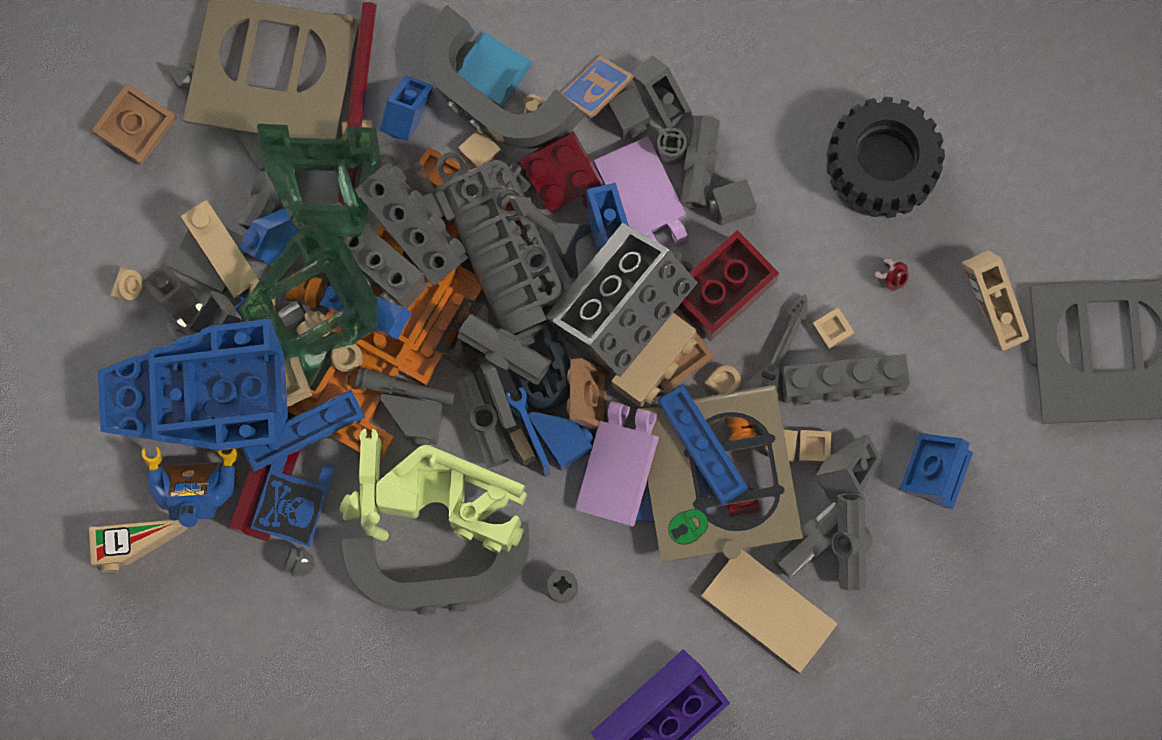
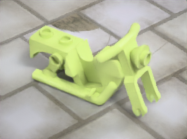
[340,428,527,553]

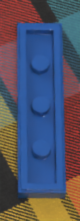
[657,384,748,505]
[241,390,365,473]

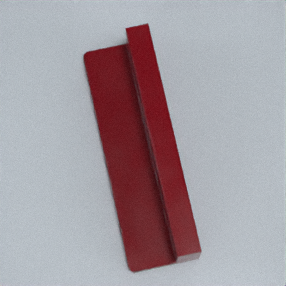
[229,419,301,542]

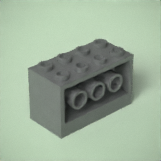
[545,223,698,377]

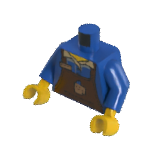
[142,446,239,527]

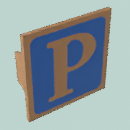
[561,56,634,119]

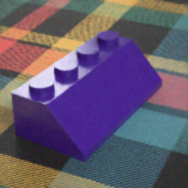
[590,649,730,740]

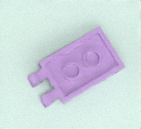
[594,136,687,245]
[575,401,659,526]

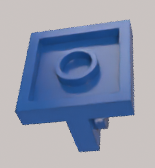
[899,433,973,509]

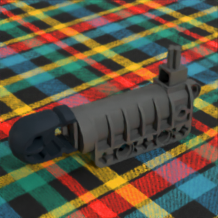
[422,152,571,410]

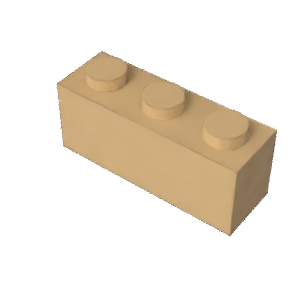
[611,313,697,408]

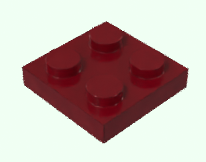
[520,131,603,212]

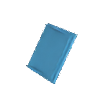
[457,31,533,108]

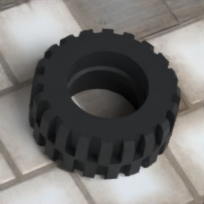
[826,97,945,218]

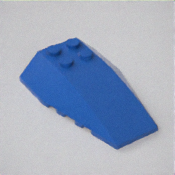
[98,319,288,450]

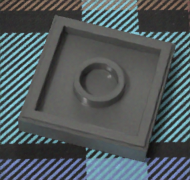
[169,227,246,295]
[478,357,516,429]

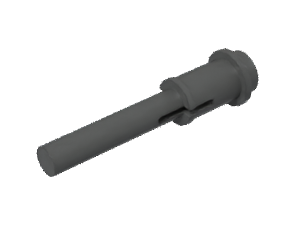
[356,367,455,405]

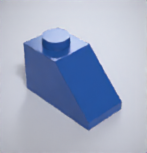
[380,75,434,141]
[586,182,629,253]
[239,206,309,270]
[528,412,594,471]

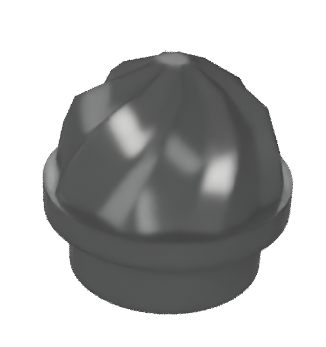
[283,547,315,577]

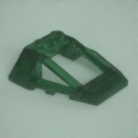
[257,124,380,237]
[239,221,377,359]

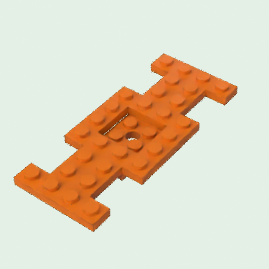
[287,147,531,463]

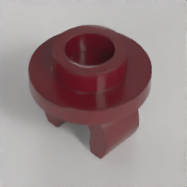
[875,258,909,291]

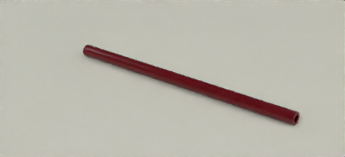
[327,2,377,288]

